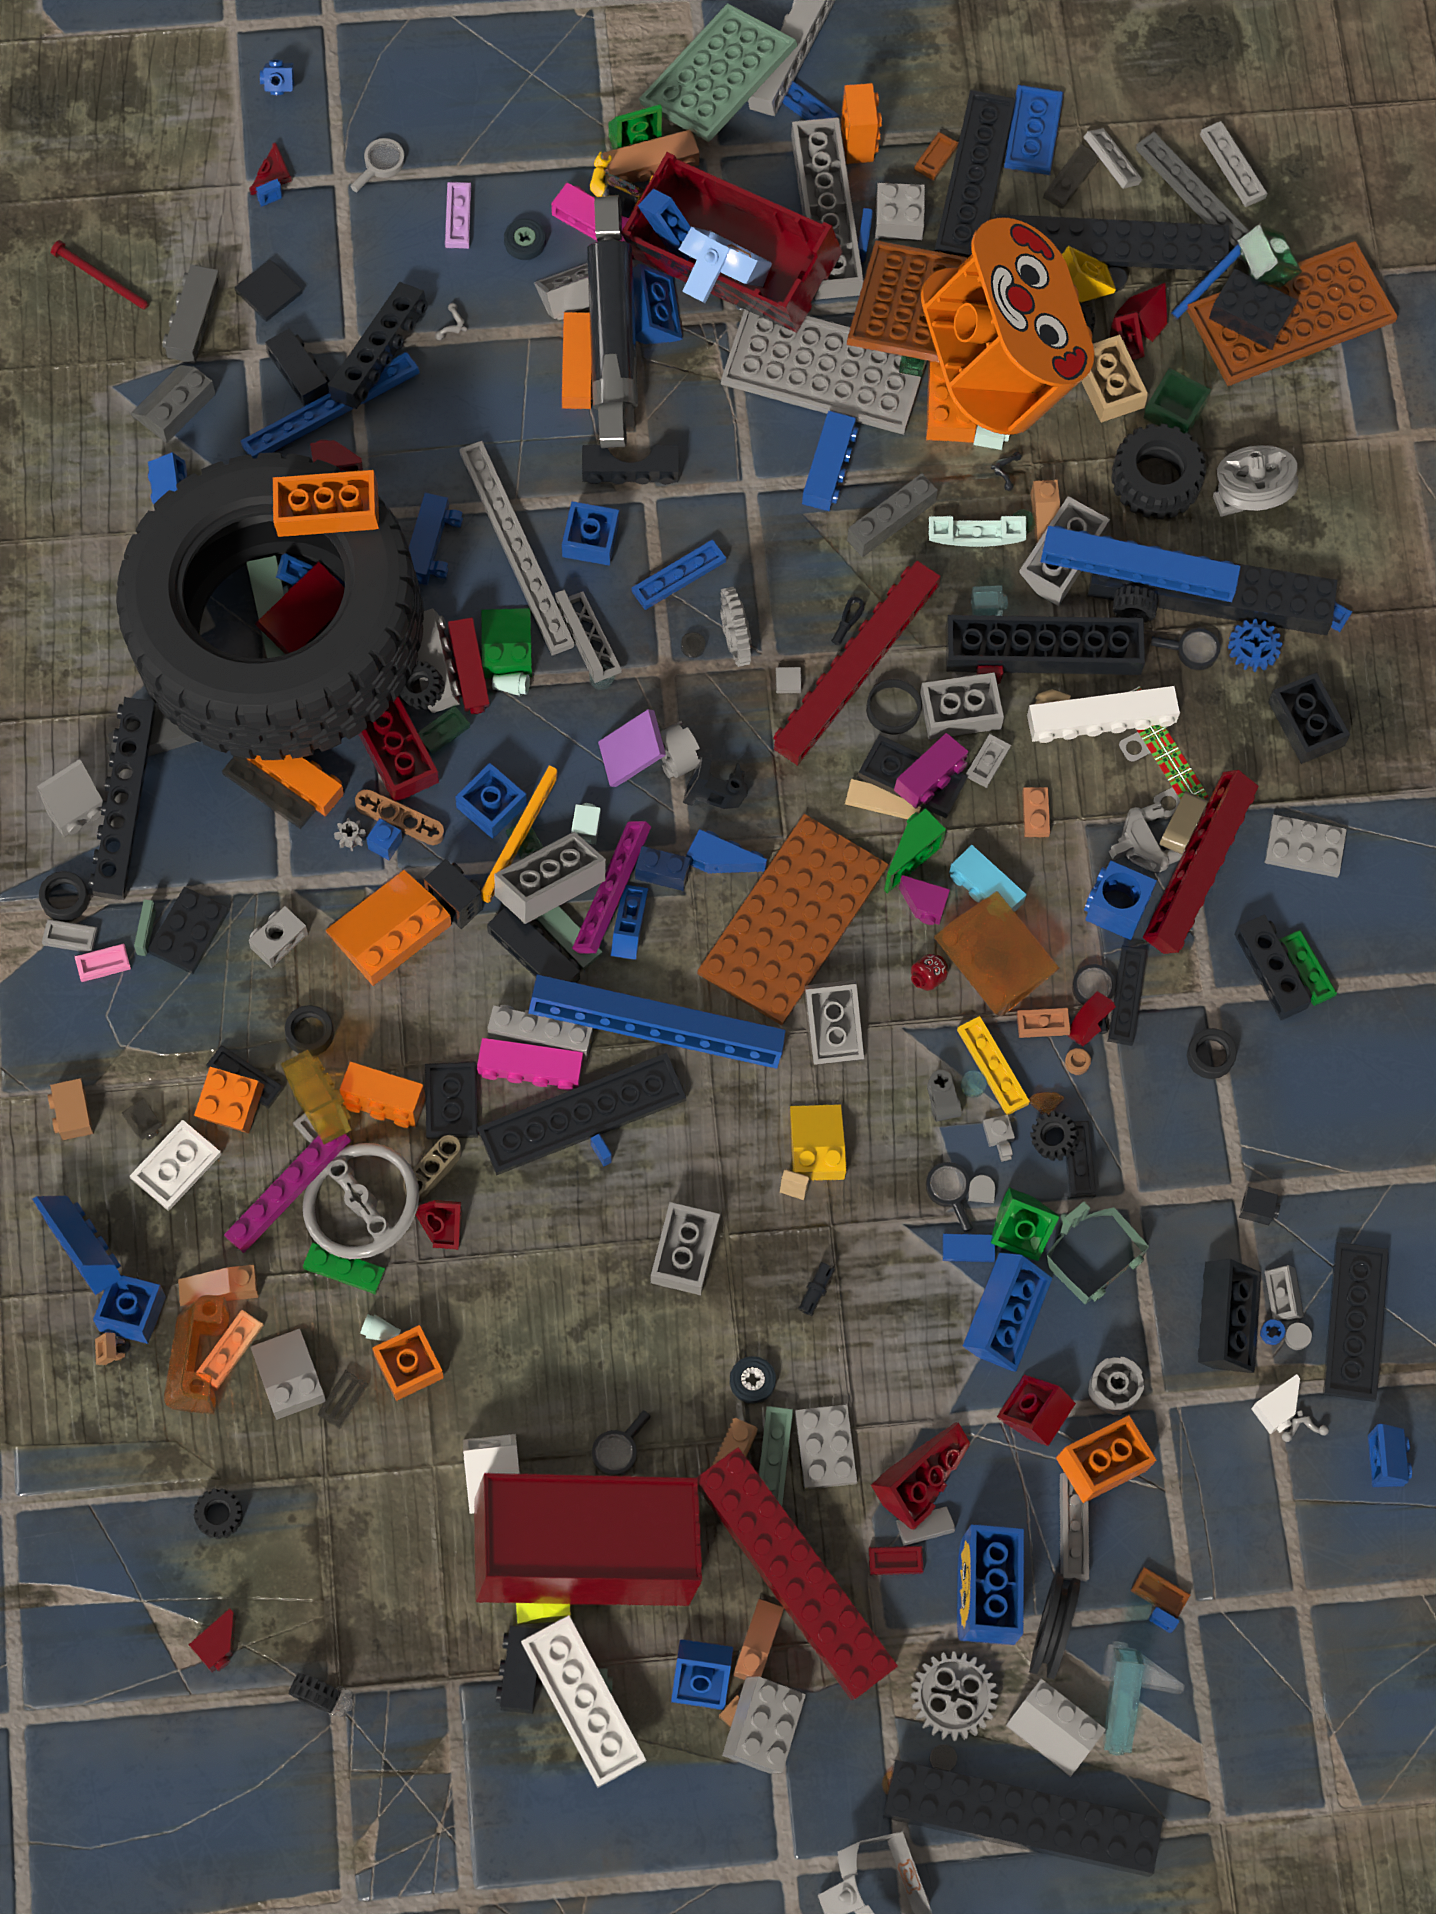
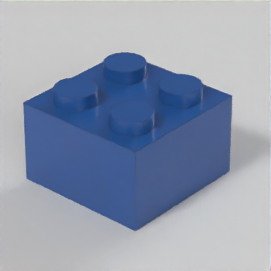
[562,501,619,566]
[455,763,527,839]
[93,1275,166,1344]

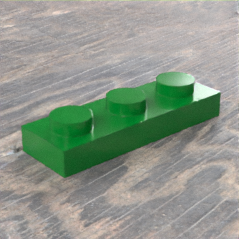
[303,1243,385,1295]

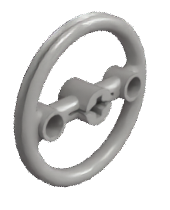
[303,1143,419,1259]

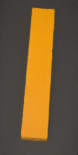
[481,765,557,903]

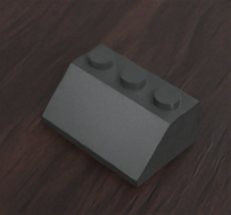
[131,365,215,443]

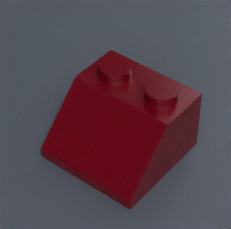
[997,1374,1076,1446]

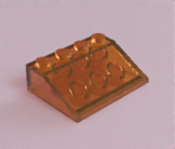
[934,891,1060,1016]

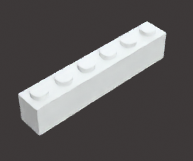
[1027,686,1180,743]

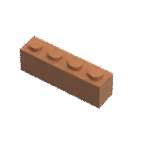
[602,130,700,183]

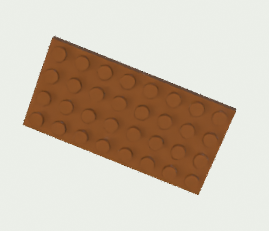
[1187,241,1398,386]
[697,814,889,1026]

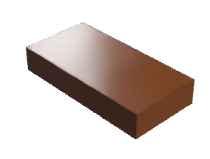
[914,132,958,180]
[1131,1567,1191,1619]

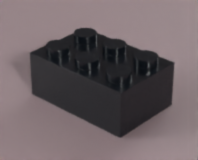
[1209,269,1298,350]
[1268,672,1350,764]

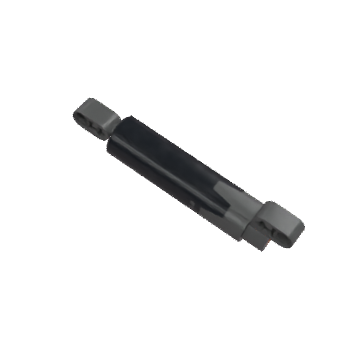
[587,195,638,448]

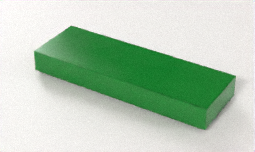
[1279,930,1337,1006]

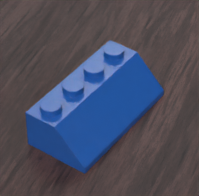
[32,1196,122,1295]
[963,1253,1052,1372]

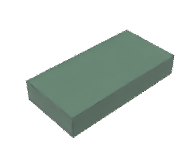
[134,899,156,956]

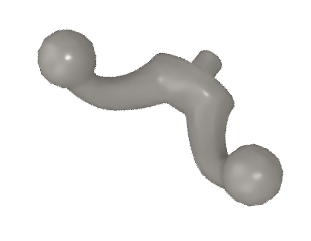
[435,303,467,340]
[1282,1410,1329,1442]

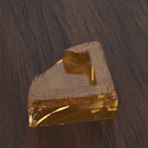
[1029,1092,1064,1115]

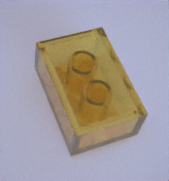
[280,1050,351,1145]

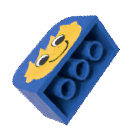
[957,1525,1024,1645]

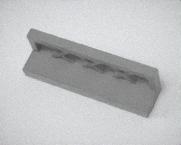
[555,590,622,683]

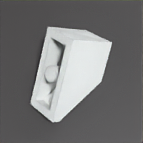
[1252,1374,1300,1434]

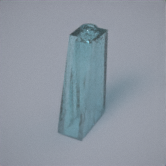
[1103,1648,1144,1756]

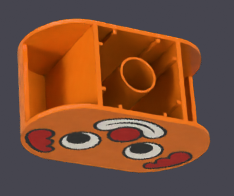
[921,218,1094,435]

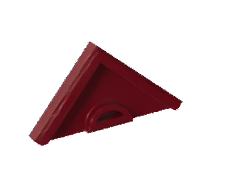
[249,143,292,195]

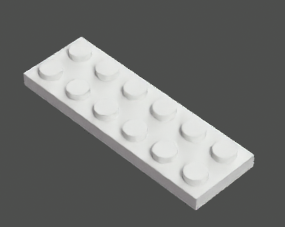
[521,1616,646,1787]

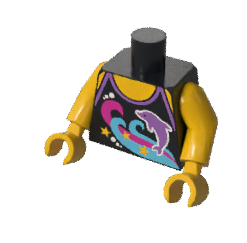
[590,152,653,218]

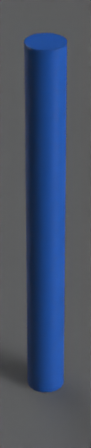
[1171,245,1244,319]

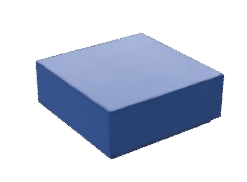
[256,179,283,206]
[1331,602,1352,632]
[591,1134,612,1166]
[1148,1606,1179,1633]

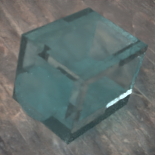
[971,585,1008,616]

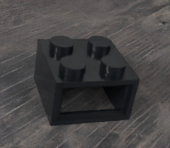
[424,859,483,929]

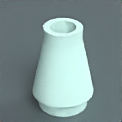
[492,672,530,696]
[360,1314,401,1341]

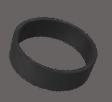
[866,679,921,735]

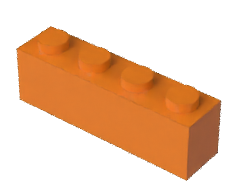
[562,312,593,409]
[247,755,344,817]

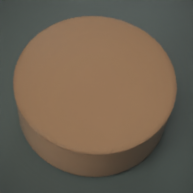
[1065,1048,1091,1075]

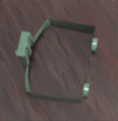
[1047,1202,1149,1305]

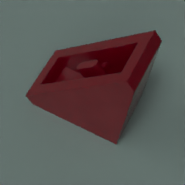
[1110,311,1145,360]

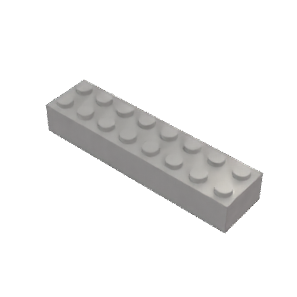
[791,117,863,300]

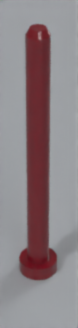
[51,240,149,309]

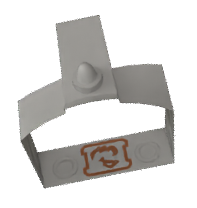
[818,1832,932,1914]

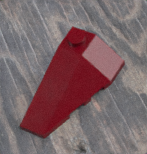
[871,1422,971,1530]

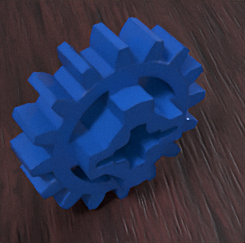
[1228,619,1282,672]

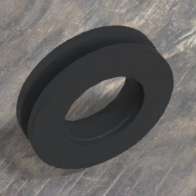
[1030,1572,1080,1679]

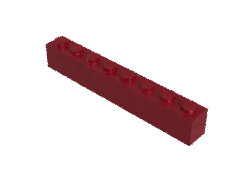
[1143,770,1259,954]

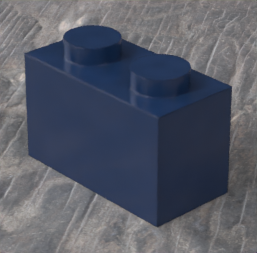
[635,846,690,891]

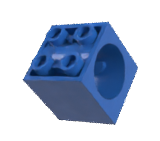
[1084,860,1157,940]

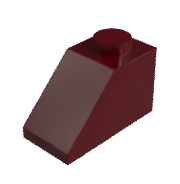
[310,440,363,472]
[188,1608,236,1672]

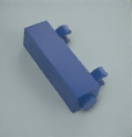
[409,493,463,585]

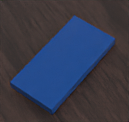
[1004,85,1063,175]

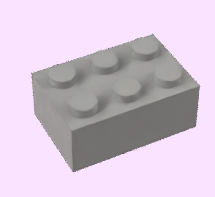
[920,673,1004,739]
[651,1202,720,1295]
[722,1676,806,1774]

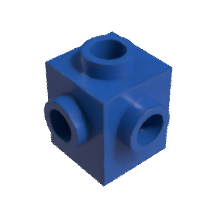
[260,59,294,95]

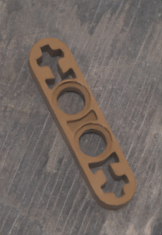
[355,789,444,845]

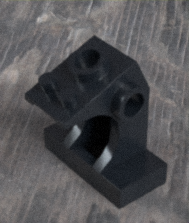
[683,758,748,809]

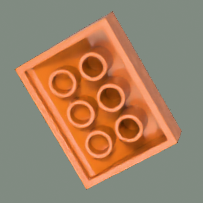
[326,870,451,986]

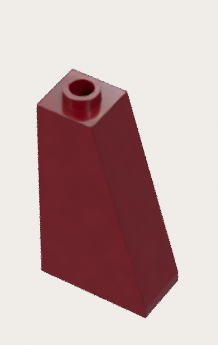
[448,617,490,714]

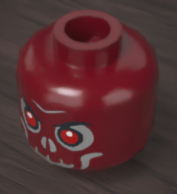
[911,954,948,991]

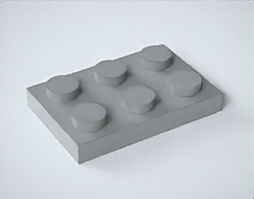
[1264,815,1347,878]
[795,1405,857,1490]

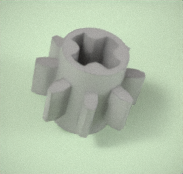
[334,818,366,851]

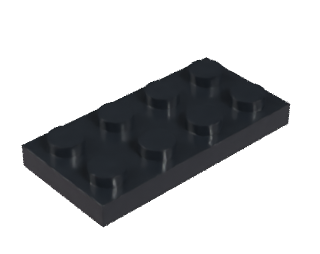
[857,735,968,819]

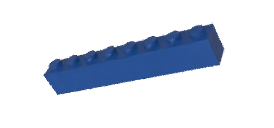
[1040,526,1240,602]

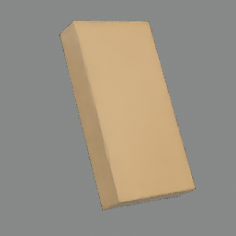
[780,1170,809,1200]

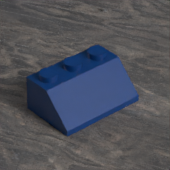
[633,264,682,345]

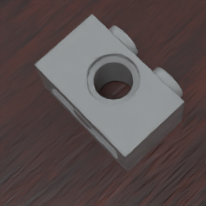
[248,906,308,968]

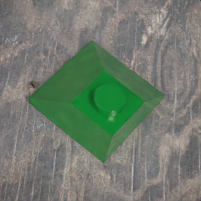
[991,1187,1059,1261]

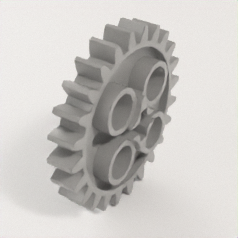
[720,587,751,667]
[910,1651,998,1741]

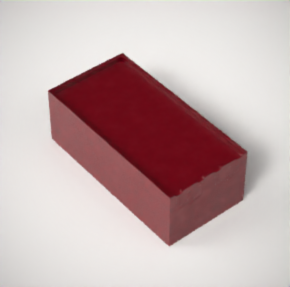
[474,1473,702,1606]

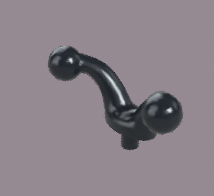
[991,452,1022,491]

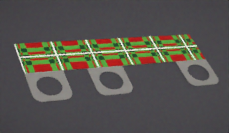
[1119,686,1209,817]

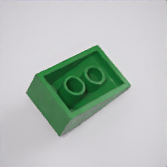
[608,104,662,150]
[481,608,532,679]
[884,808,946,894]

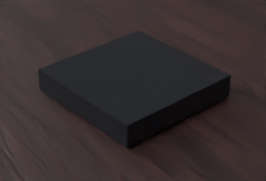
[234,259,302,322]

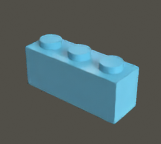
[949,845,1026,923]

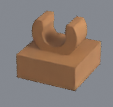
[95,1333,125,1365]

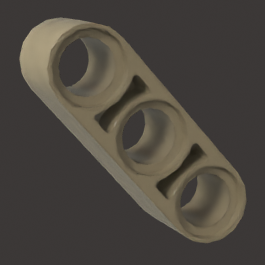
[1159,791,1208,855]
[403,1135,461,1202]

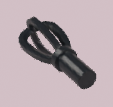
[831,596,865,645]

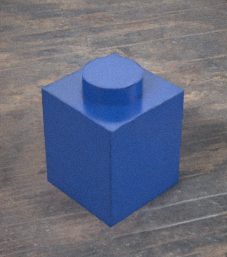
[366,818,403,861]

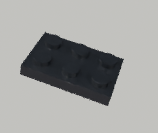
[148,886,229,974]

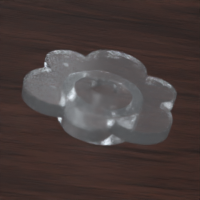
[329,1686,354,1717]

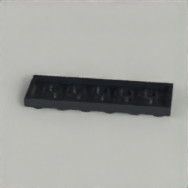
[1323,1242,1388,1402]

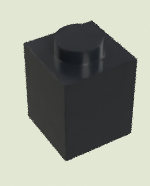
[1239,1187,1281,1226]

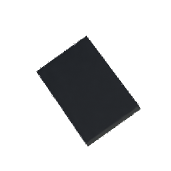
[425,1062,478,1139]

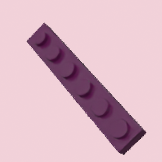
[572,821,651,953]
[224,1123,351,1253]

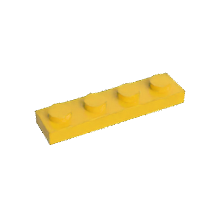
[957,1016,1030,1115]

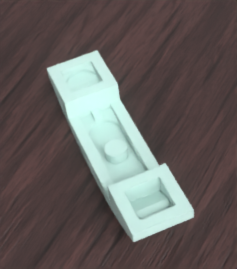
[929,516,1026,547]

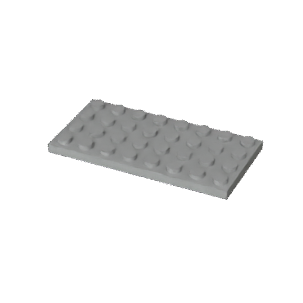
[721,309,927,435]

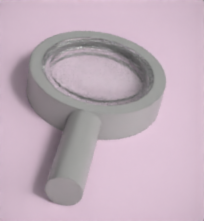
[350,138,404,192]

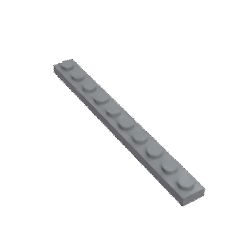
[460,441,574,656]

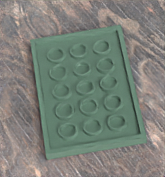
[639,3,798,142]

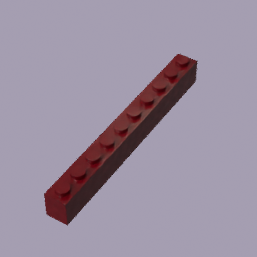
[773,561,941,766]

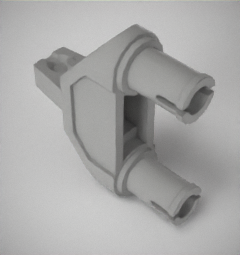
[1109,802,1185,872]

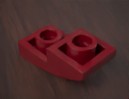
[1067,991,1116,1046]

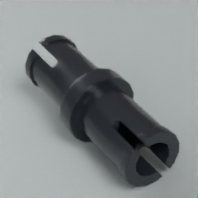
[798,1262,835,1316]

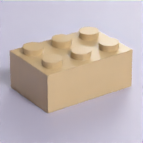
[1082,335,1148,422]

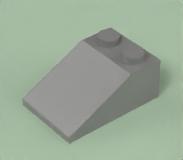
[37,759,103,837]
[804,980,864,1064]
[251,1329,326,1420]

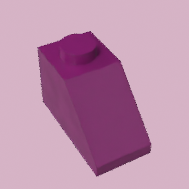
[899,875,950,925]

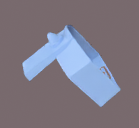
[679,227,772,303]

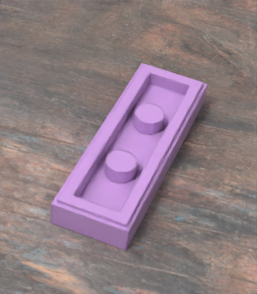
[445,182,471,248]

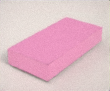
[75,944,131,982]

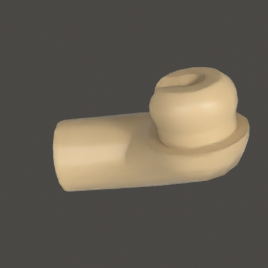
[1035,689,1071,704]

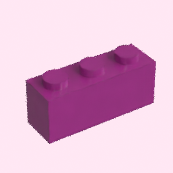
[894,733,968,809]

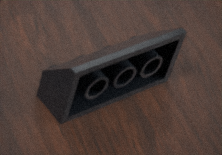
[1198,1259,1261,1373]

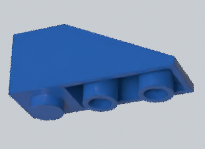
[686,829,767,873]

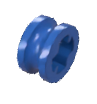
[1260,1319,1285,1345]

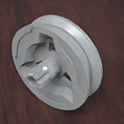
[1217,445,1299,510]

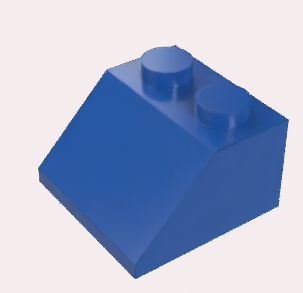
[1368,1424,1412,1487]
[671,1639,733,1710]

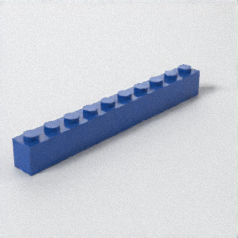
[528,975,785,1069]

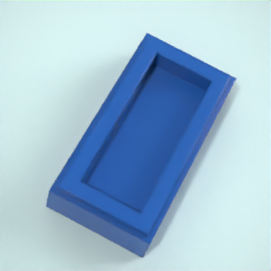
[858,208,873,262]
[943,1234,995,1262]

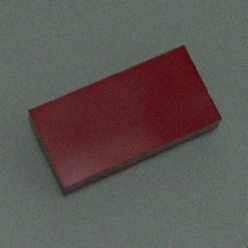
[868,1546,923,1575]

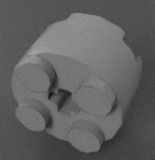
[660,721,703,778]
[1088,1357,1144,1415]

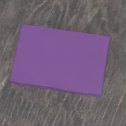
[598,709,666,787]

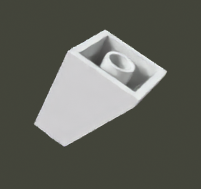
[463,1434,520,1514]

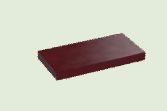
[255,562,345,654]

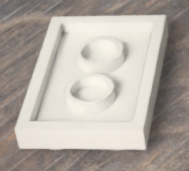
[130,1120,222,1211]

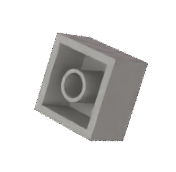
[875,183,925,240]

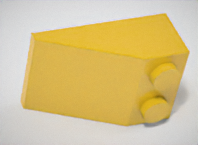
[790,1105,846,1181]

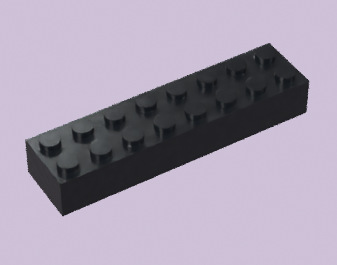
[945,615,1145,675]

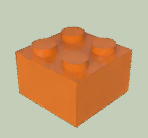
[194,1067,264,1134]
[372,1325,444,1401]

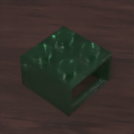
[1238,225,1302,288]
[1143,368,1211,434]

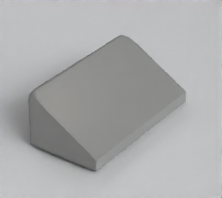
[1265,1265,1304,1321]
[896,1506,955,1546]

